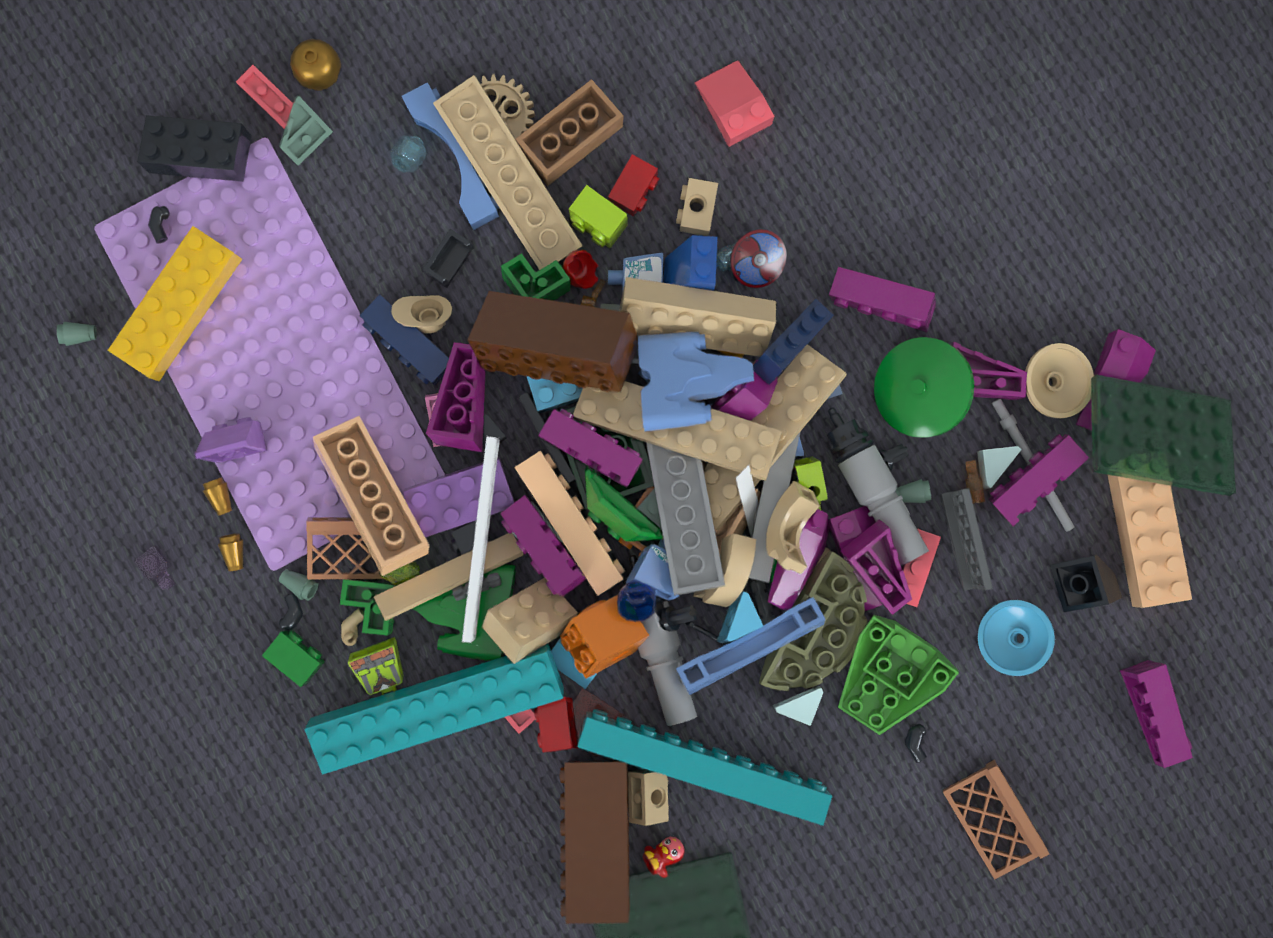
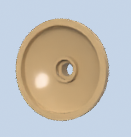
[1025,343,1094,418]

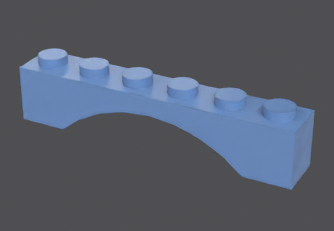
[402,82,500,230]
[676,597,826,695]

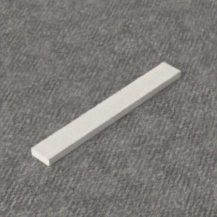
[462,437,500,643]

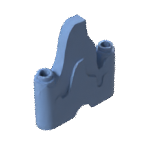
[638,332,754,432]

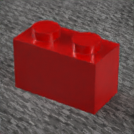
[608,154,660,217]
[534,697,578,752]

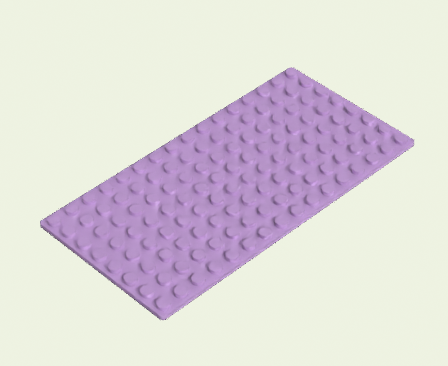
[94,138,445,571]

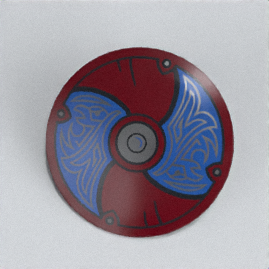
[730,229,786,288]

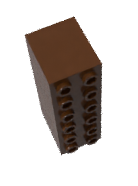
[468,291,638,393]
[560,760,630,924]

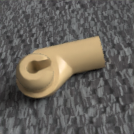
[341,608,364,646]

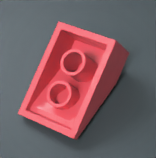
[695,60,774,147]

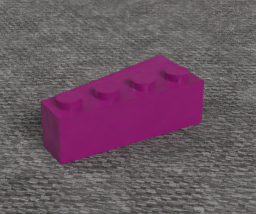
[988,434,1089,526]
[500,496,587,597]
[1120,660,1193,768]

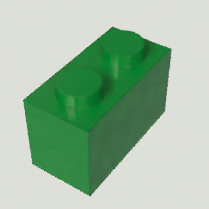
[262,630,325,687]

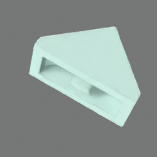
[977,446,1022,489]
[773,686,823,726]

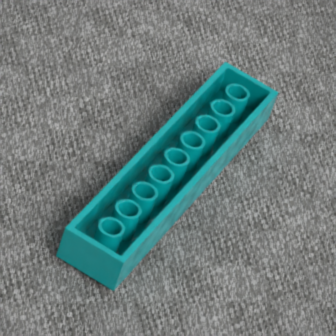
[304,643,564,774]
[578,709,832,826]

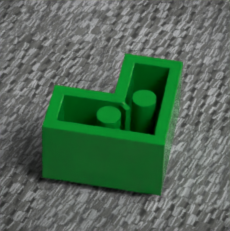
[501,253,570,301]
[340,579,398,636]

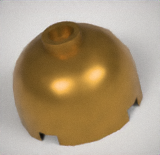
[290,39,341,91]

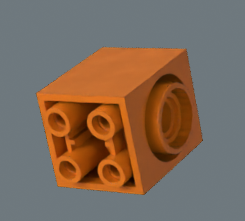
[560,592,649,679]

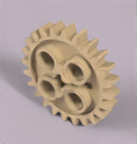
[481,74,535,139]

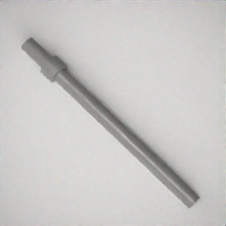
[992,398,1075,532]

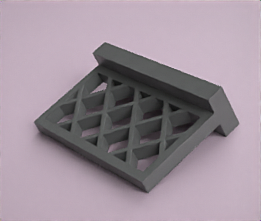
[940,488,993,591]

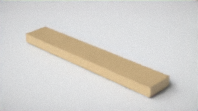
[374,533,523,621]

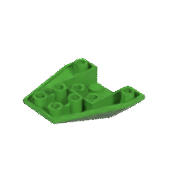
[838,615,959,735]

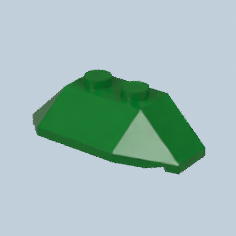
[585,466,664,542]

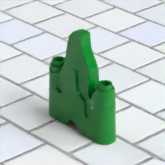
[412,564,516,661]

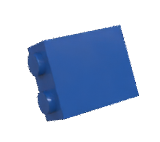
[663,235,718,291]

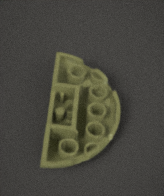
[759,550,867,691]

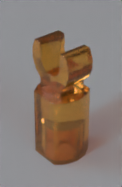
[965,460,985,504]

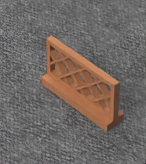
[306,517,409,579]
[942,760,1049,879]

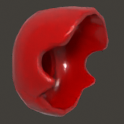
[563,250,598,289]

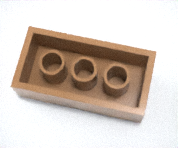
[515,79,623,186]

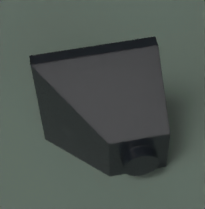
[1050,555,1122,612]

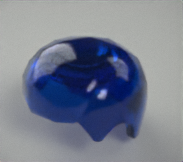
[617,582,656,622]

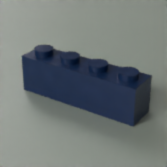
[360,294,449,385]
[753,299,834,385]

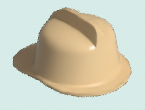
[391,295,452,334]

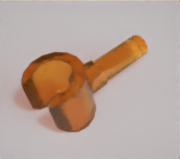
[581,279,606,307]

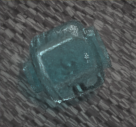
[390,135,427,173]

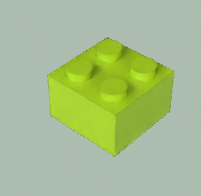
[569,185,627,248]

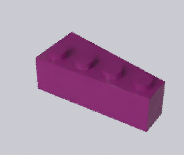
[829,267,936,332]
[426,342,486,452]
[538,409,642,488]

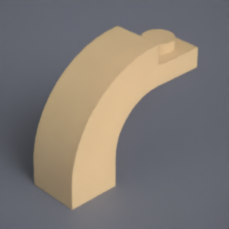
[766,481,820,574]
[694,534,756,607]

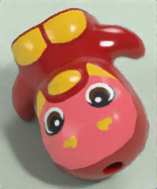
[643,836,685,878]

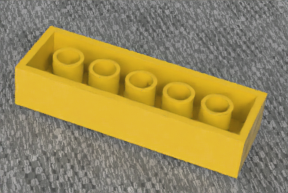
[108,226,242,381]

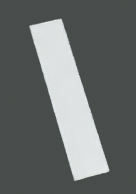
[736,465,759,538]

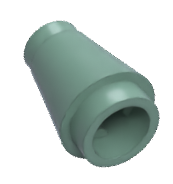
[57,322,97,346]
[896,479,931,503]
[279,569,318,601]

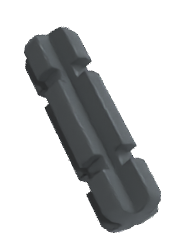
[452,572,502,601]
[750,580,775,626]

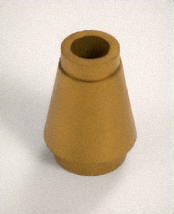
[203,477,232,516]
[218,534,243,571]

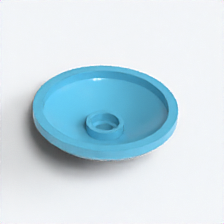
[978,600,1055,676]

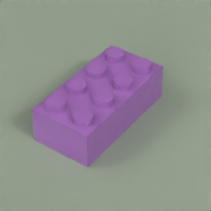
[403,457,515,537]

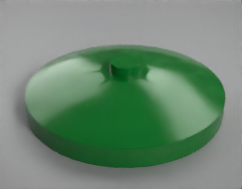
[874,337,974,438]

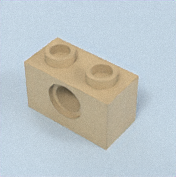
[676,178,718,236]
[628,769,669,826]

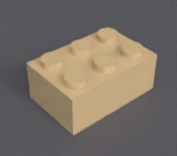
[482,578,578,664]

